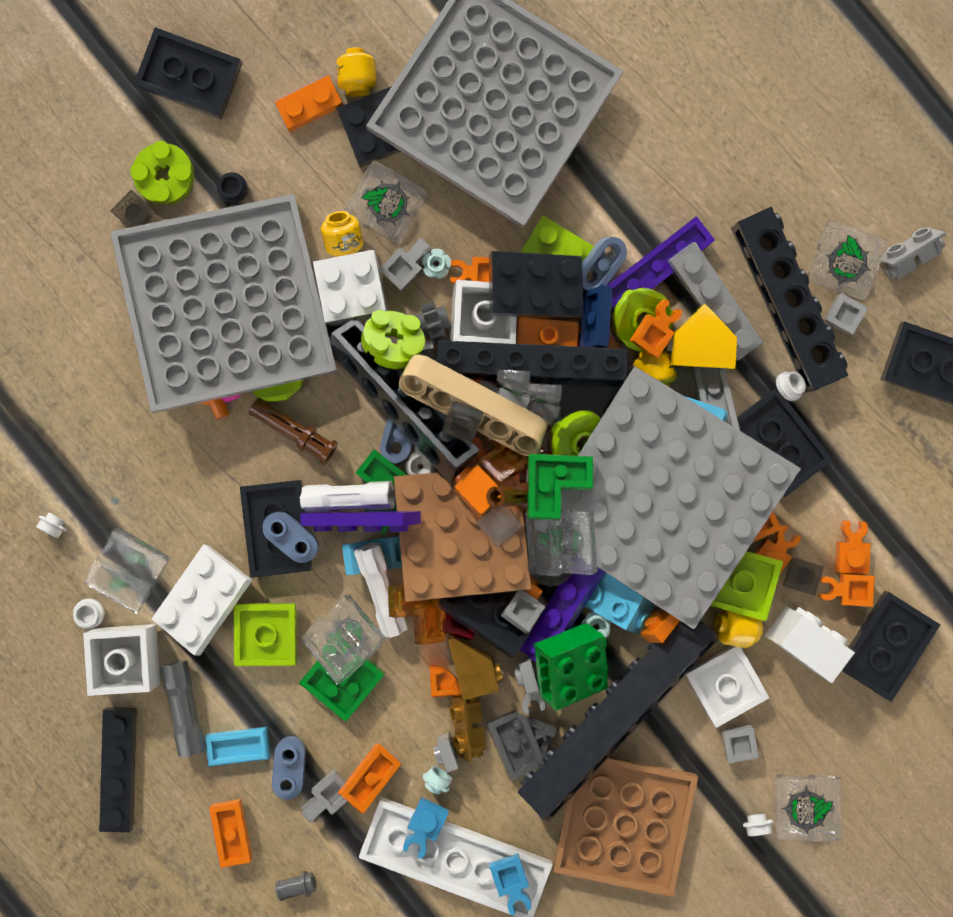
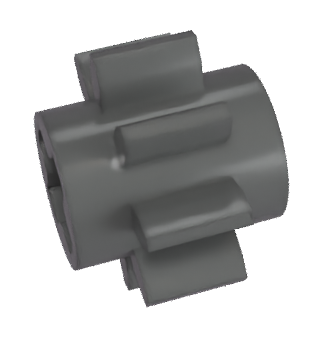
[415,301,451,341]

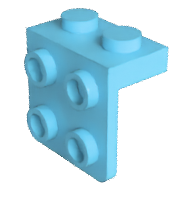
[585,572,655,634]

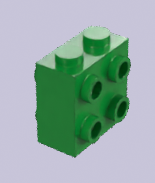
[534,623,609,711]

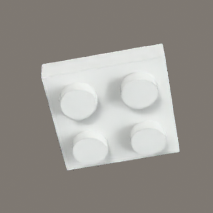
[686,646,769,728]

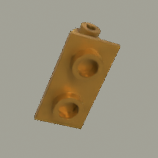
[449,696,486,762]

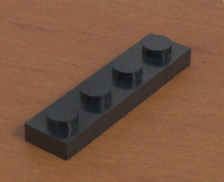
[99,707,137,833]

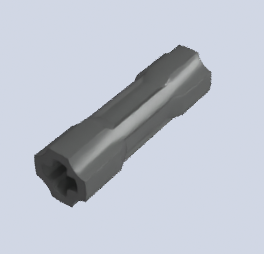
[159,660,206,758]

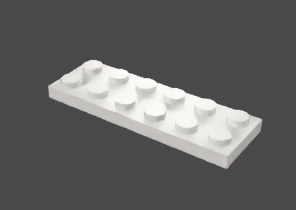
[359,797,552,917]

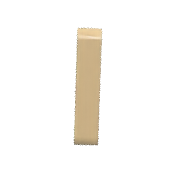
[399,355,547,456]

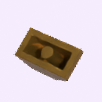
[448,635,503,700]

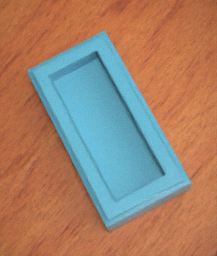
[205,727,271,767]

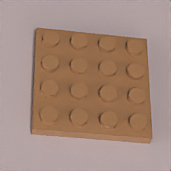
[394,465,531,602]
[552,756,698,898]

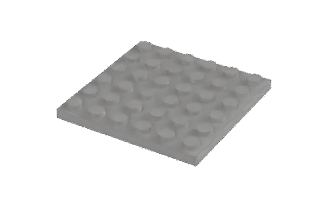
[366,0,623,229]
[110,194,337,414]
[534,366,801,629]

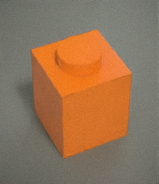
[454,465,501,518]

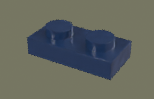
[580,285,612,348]

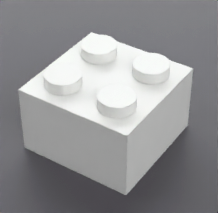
[313,250,388,327]
[450,280,517,344]
[765,607,855,683]
[83,624,160,696]

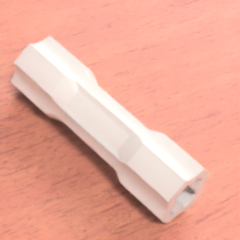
[300,481,396,513]
[354,542,408,638]

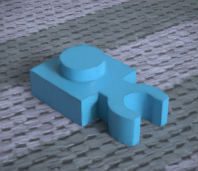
[403,797,449,859]
[489,853,531,916]

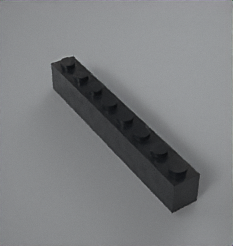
[517,620,718,821]

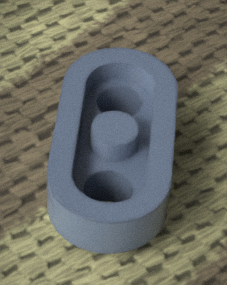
[582,236,627,291]
[380,417,413,463]
[263,512,319,563]
[272,736,307,800]

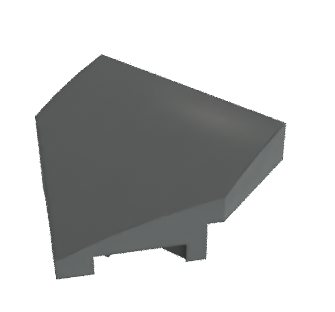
[485,711,557,781]

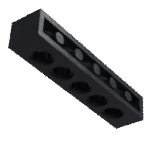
[731,206,849,393]
[330,317,479,483]
[437,340,627,387]

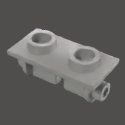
[876,227,946,280]

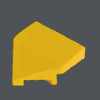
[671,304,737,369]

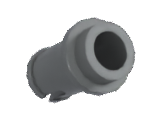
[275,871,317,901]

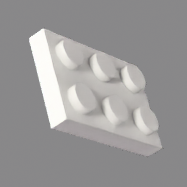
[152,544,252,656]

